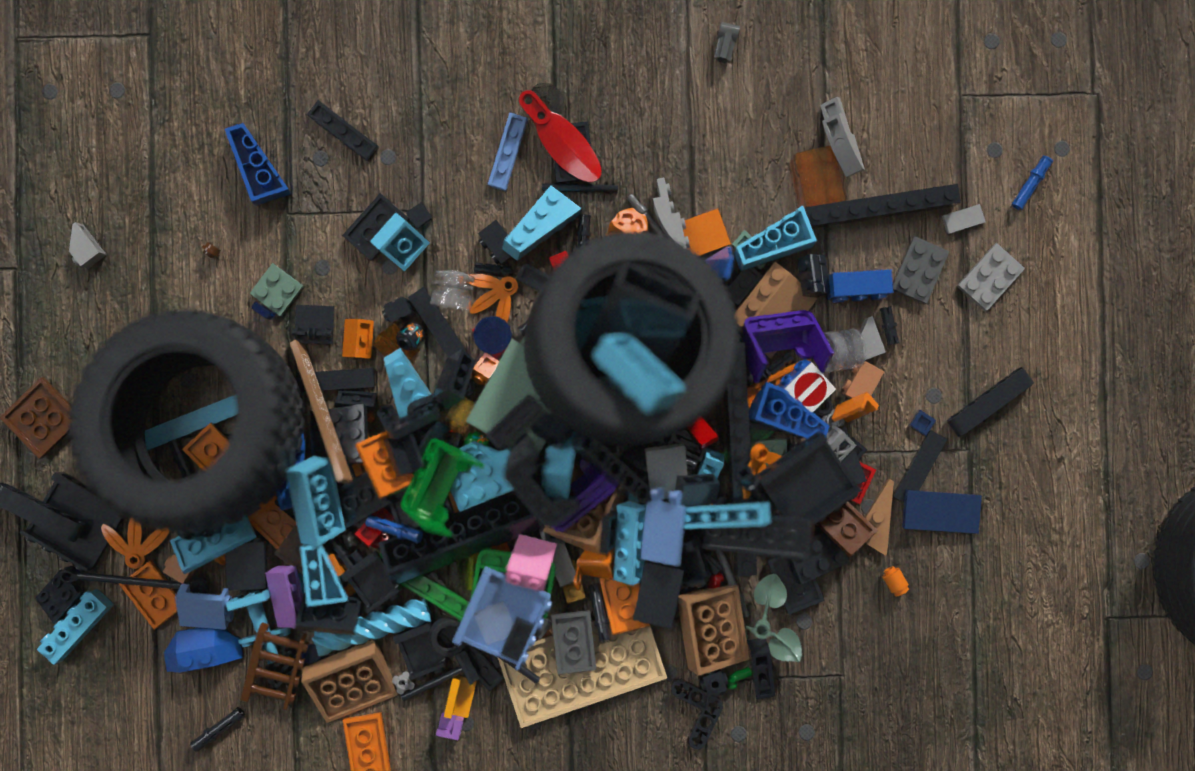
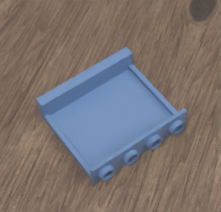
[453,566,552,670]

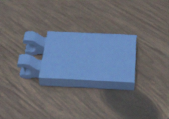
[641,487,686,566]

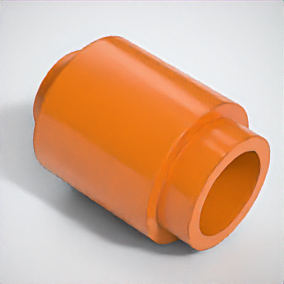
[882,566,909,597]

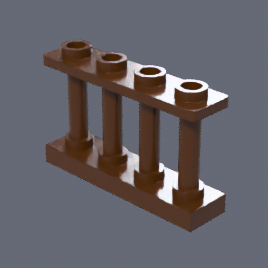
[240,622,309,710]

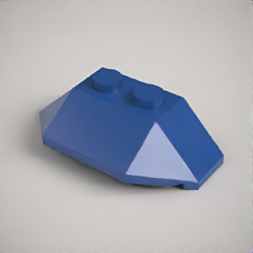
[164,627,244,672]

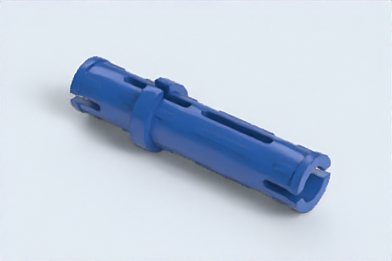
[1011,155,1053,210]
[366,515,423,543]

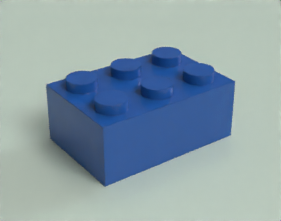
[827,269,893,303]

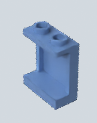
[175,584,234,630]

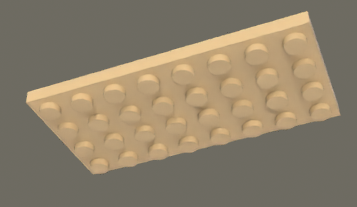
[498,616,667,728]

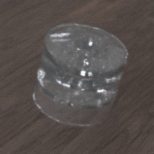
[430,270,475,310]
[824,328,866,373]

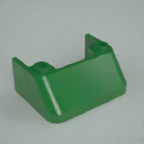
[401,438,484,537]
[470,548,555,619]

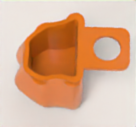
[607,208,648,235]
[574,547,615,590]

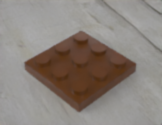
[0,377,72,459]

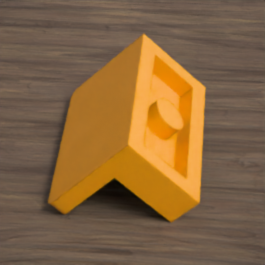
[444,676,477,719]

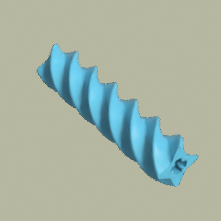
[312,598,432,656]

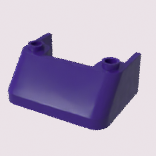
[742,310,834,383]
[552,440,616,532]

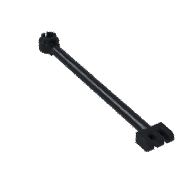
[60,566,208,594]

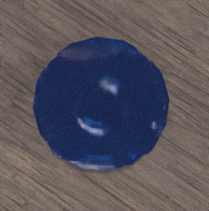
[473,316,512,354]

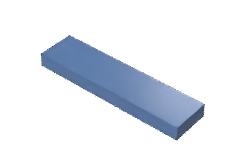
[487,113,528,192]

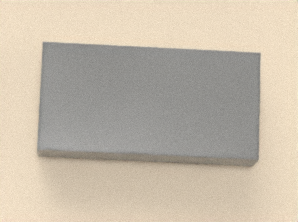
[942,204,985,234]

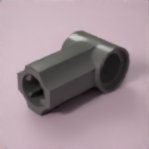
[714,22,740,63]

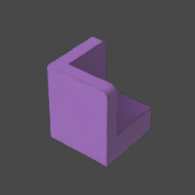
[436,712,464,740]

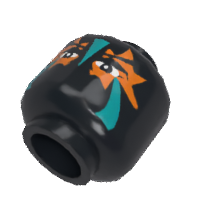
[396,322,425,351]

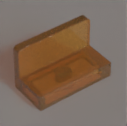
[372,324,420,360]

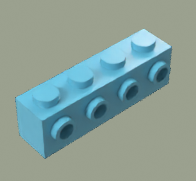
[613,501,646,585]
[37,589,114,665]

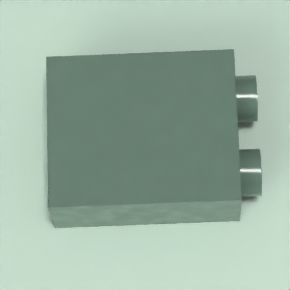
[466,338,556,461]

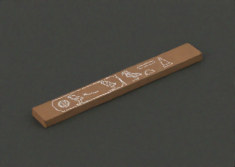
[290,340,353,484]

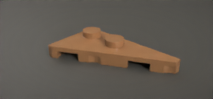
[864,479,894,556]

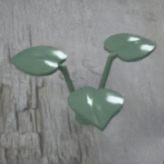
[745,574,802,662]

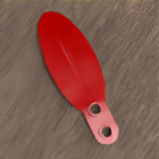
[519,90,602,182]

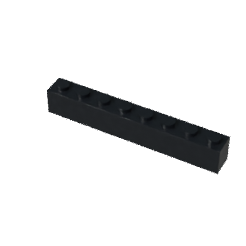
[804,184,961,228]

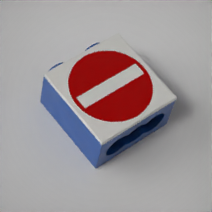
[777,359,836,412]

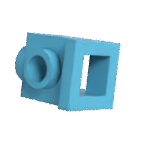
[697,448,724,478]

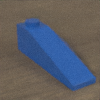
[705,246,733,284]

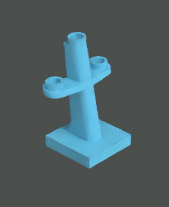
[226,587,292,664]

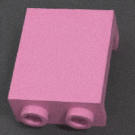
[506,534,557,591]

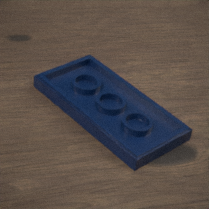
[902,490,982,534]

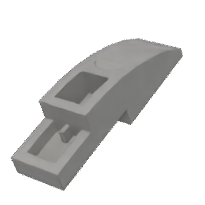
[820,97,865,177]
[653,178,690,248]

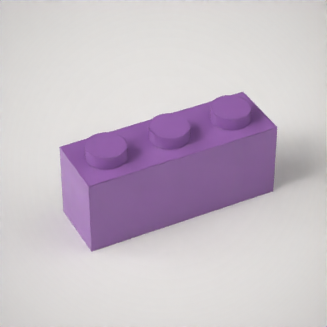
[265,566,303,628]

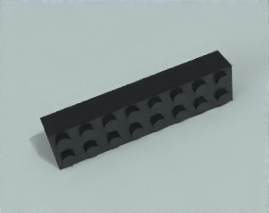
[379,491,540,585]

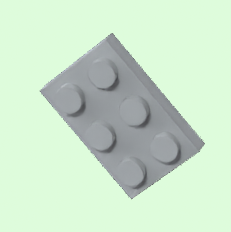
[957,243,1025,311]

